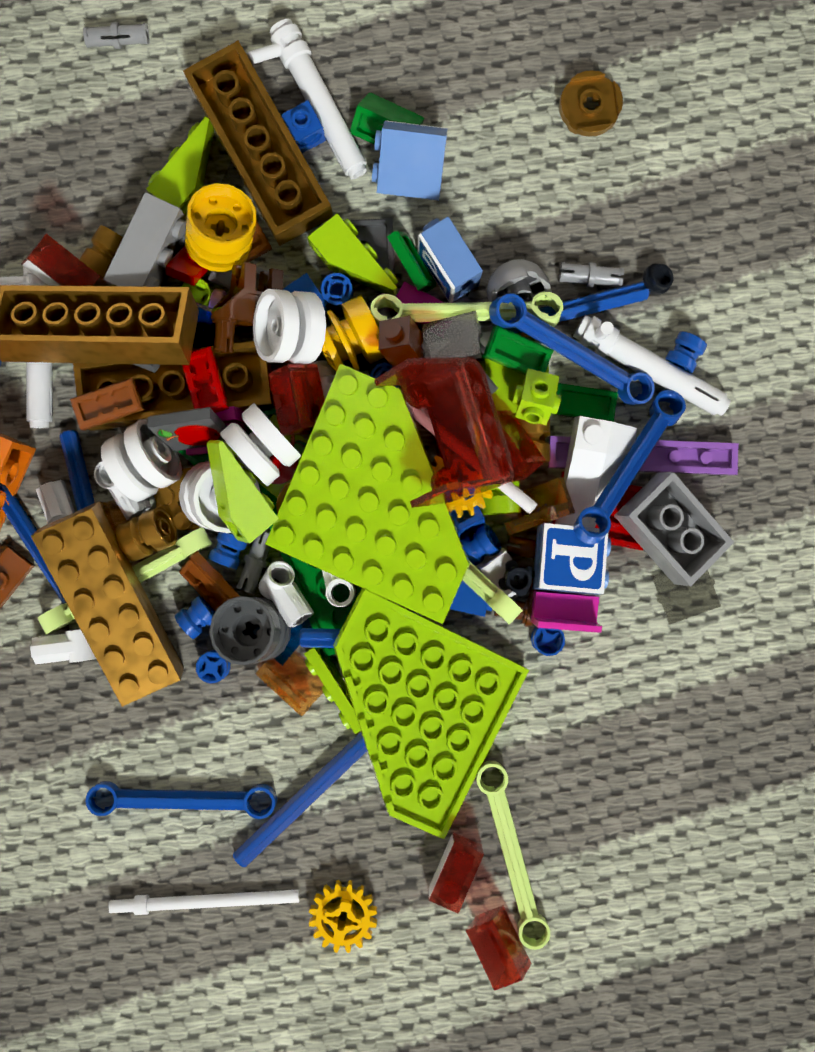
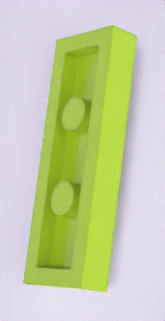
[304,648,361,734]

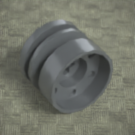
[209,596,292,665]

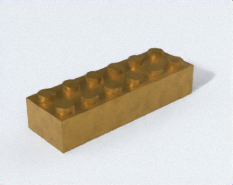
[183,40,333,246]
[0,285,199,365]
[73,341,275,431]
[31,502,184,707]

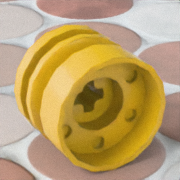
[185,183,256,272]
[322,295,385,372]

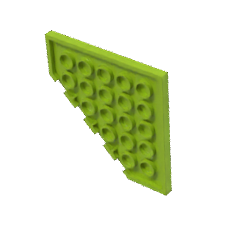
[265,364,470,624]
[333,588,529,839]

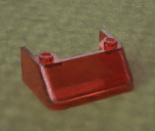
[374,357,515,508]

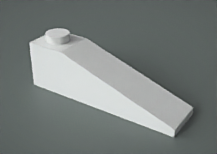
[555,416,638,528]

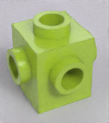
[512,368,561,425]

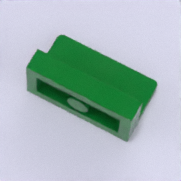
[350,93,425,145]

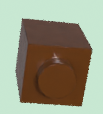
[378,316,423,368]

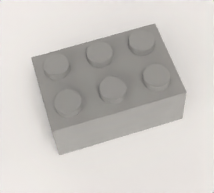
[103,192,187,287]
[614,472,734,587]

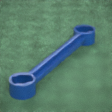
[489,293,655,405]
[574,390,686,544]
[86,781,277,819]

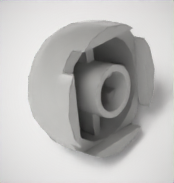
[487,259,552,308]

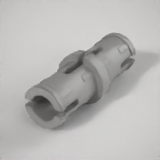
[83,22,150,49]
[559,262,624,288]
[236,531,271,594]

